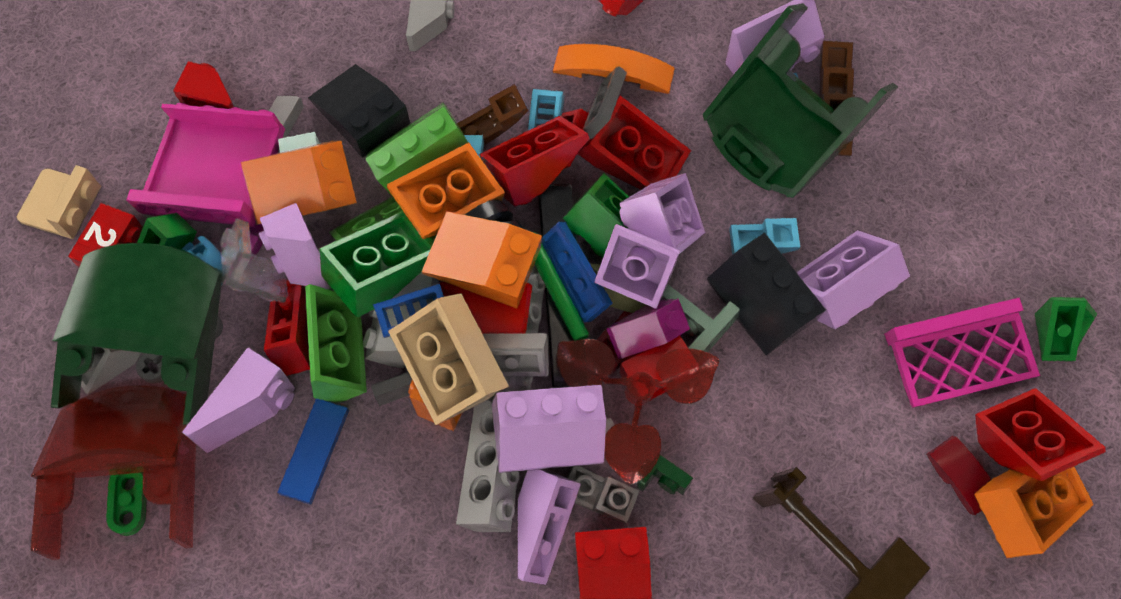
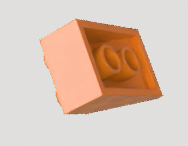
[240,140,357,224]
[387,142,505,239]
[422,212,542,308]
[974,467,1094,558]

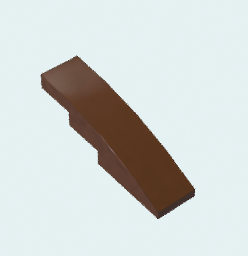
[820,41,855,156]

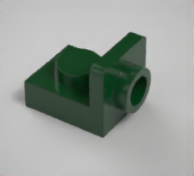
[636,454,693,495]

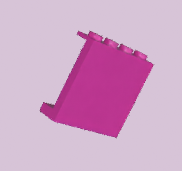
[126,103,285,227]

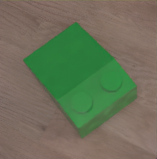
[319,212,434,317]

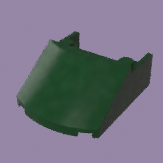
[702,3,898,198]
[51,243,223,426]

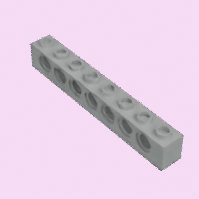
[456,266,545,532]

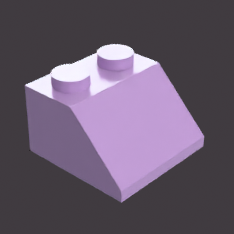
[259,203,331,289]
[594,224,680,309]

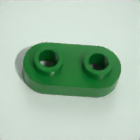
[106,465,148,536]

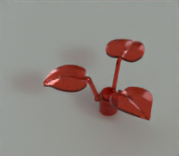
[557,339,719,485]

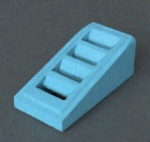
[528,89,564,130]

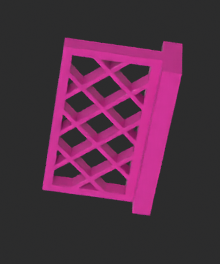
[884,297,1040,408]

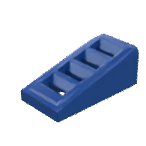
[373,284,444,338]

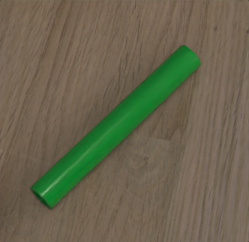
[534,232,590,343]

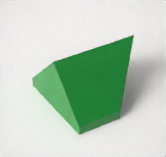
[1035,297,1097,361]

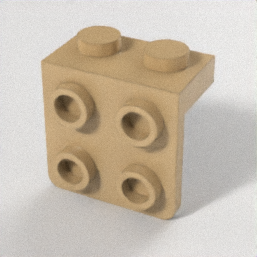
[17,165,101,239]

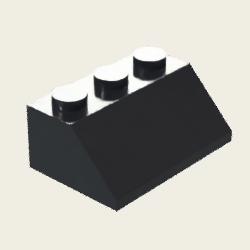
[707,232,826,356]

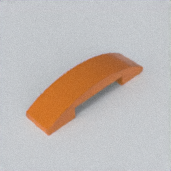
[553,44,675,94]

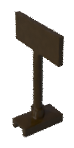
[753,467,931,599]

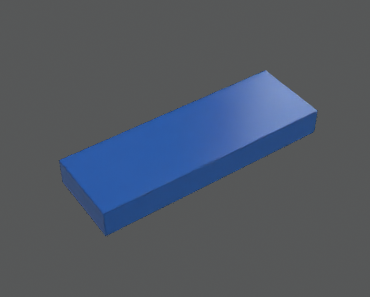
[541,222,613,323]
[277,399,349,505]

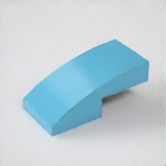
[729,218,800,255]

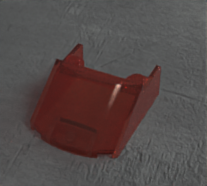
[31,385,196,560]

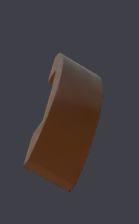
[457,84,529,145]

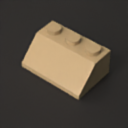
[388,293,509,425]

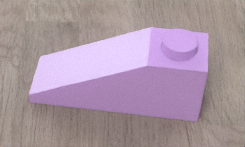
[518,469,581,585]

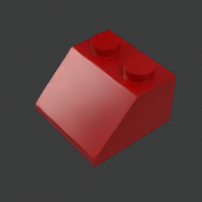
[575,527,652,599]

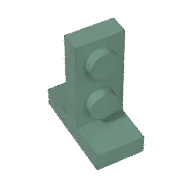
[661,284,740,363]

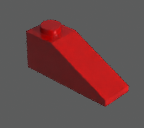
[264,280,310,376]

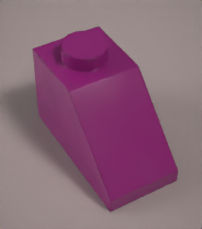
[606,298,690,359]

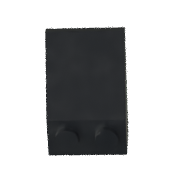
[308,64,410,158]

